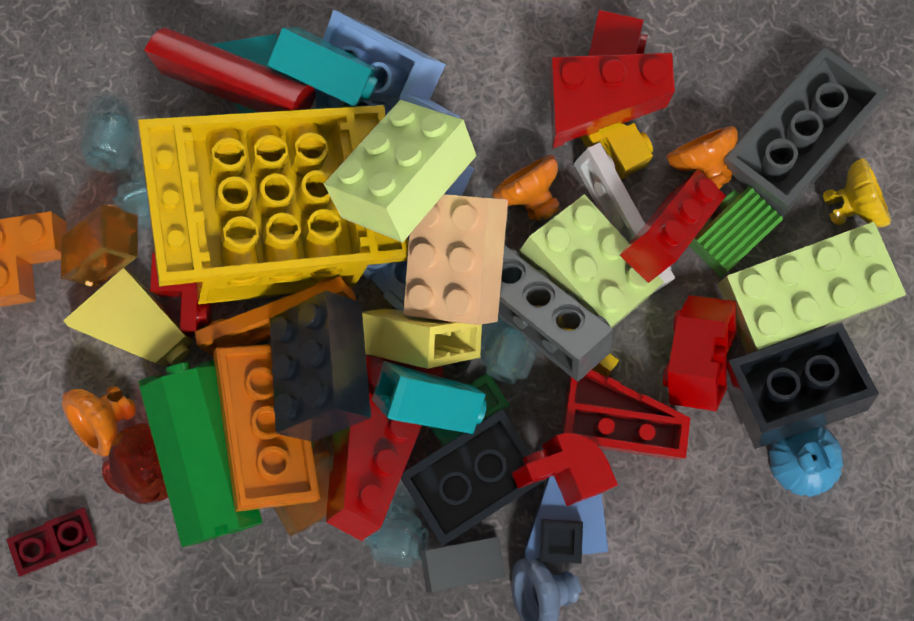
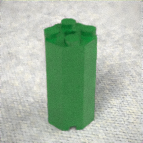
[138,360,263,548]

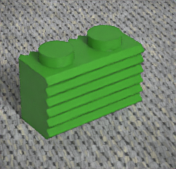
[689,186,783,278]

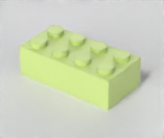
[718,222,906,354]

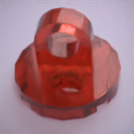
[102,423,168,505]

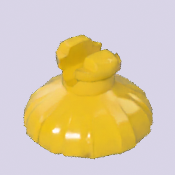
[823,158,891,227]

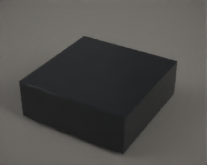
[539,519,583,564]

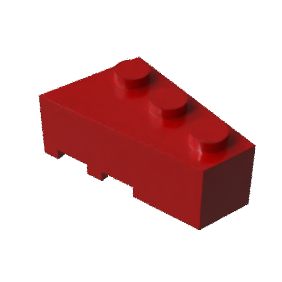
[549,53,675,149]
[561,370,691,460]
[326,392,422,541]

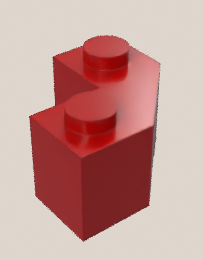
[663,295,737,412]

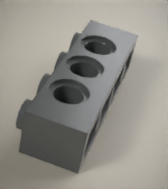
[498,245,613,382]

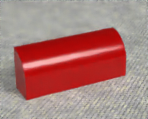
[144,27,317,112]

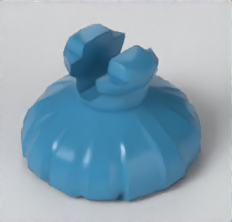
[768,426,843,497]

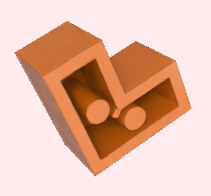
[0,211,70,307]

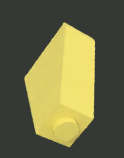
[63,268,193,367]
[362,308,482,369]

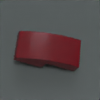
[6,507,98,577]

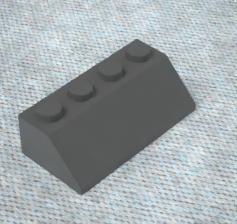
[724,47,888,218]

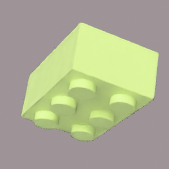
[324,100,477,243]
[519,194,664,328]

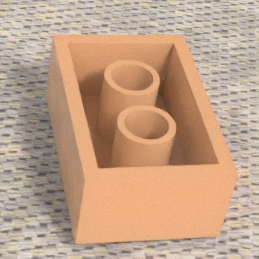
[403,194,508,325]

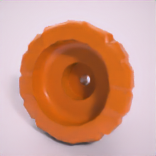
[666,126,738,189]
[491,155,559,221]
[62,386,136,456]

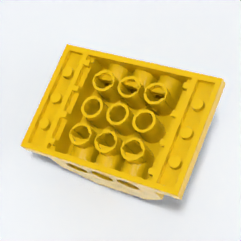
[138,105,409,304]

